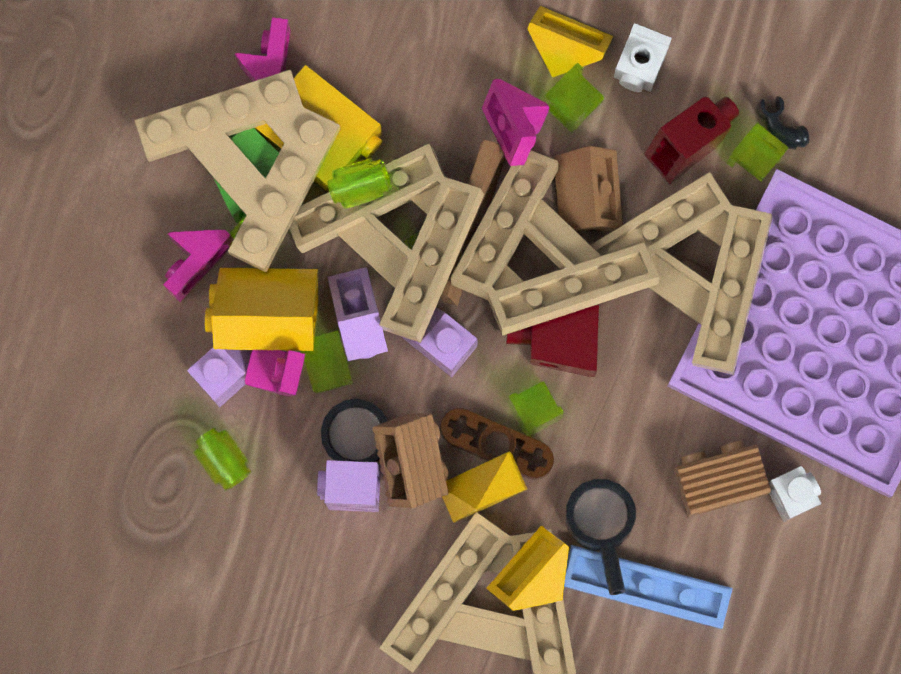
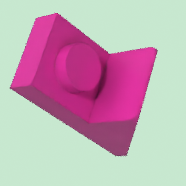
[235,17,291,82]
[482,79,549,166]
[163,230,233,302]
[245,350,305,397]

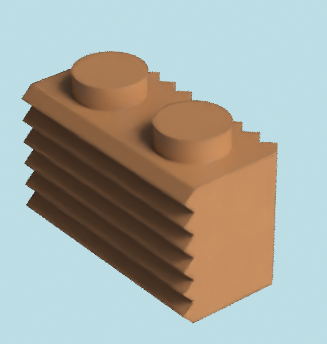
[372,413,448,508]
[674,440,771,517]

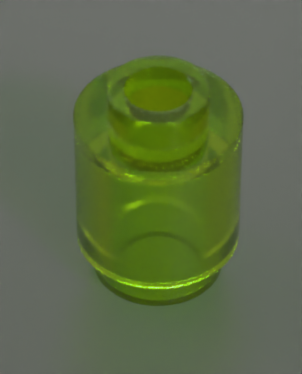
[328,158,392,209]
[193,428,252,491]

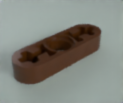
[441,408,554,480]

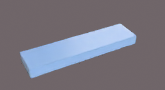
[564,545,733,629]

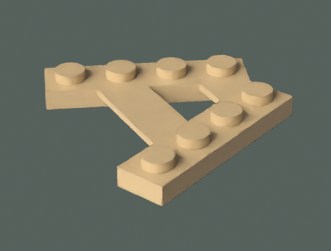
[135,70,341,272]
[289,143,484,343]
[451,150,659,336]
[591,172,772,375]
[379,512,576,674]

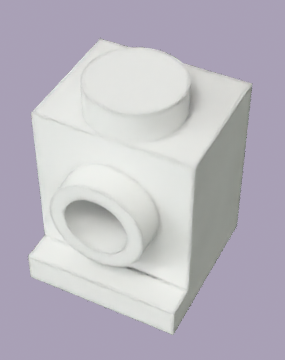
[614,23,672,92]
[768,466,821,522]

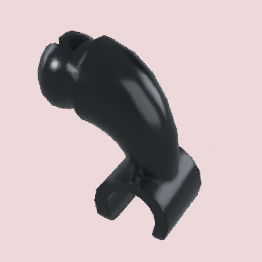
[757,96,810,150]

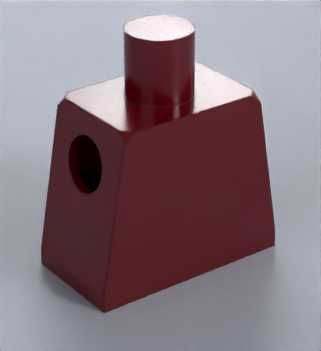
[644,96,739,185]
[506,304,599,377]

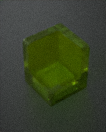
[544,63,604,133]
[726,123,789,182]
[301,331,353,394]
[507,381,564,436]

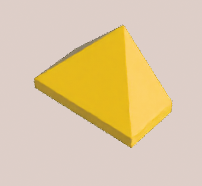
[528,6,613,78]
[442,451,527,523]
[486,526,569,611]

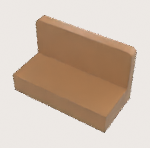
[554,146,623,233]

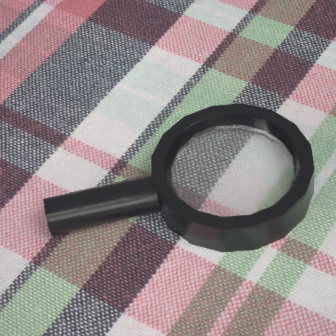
[321,399,388,462]
[566,479,636,595]

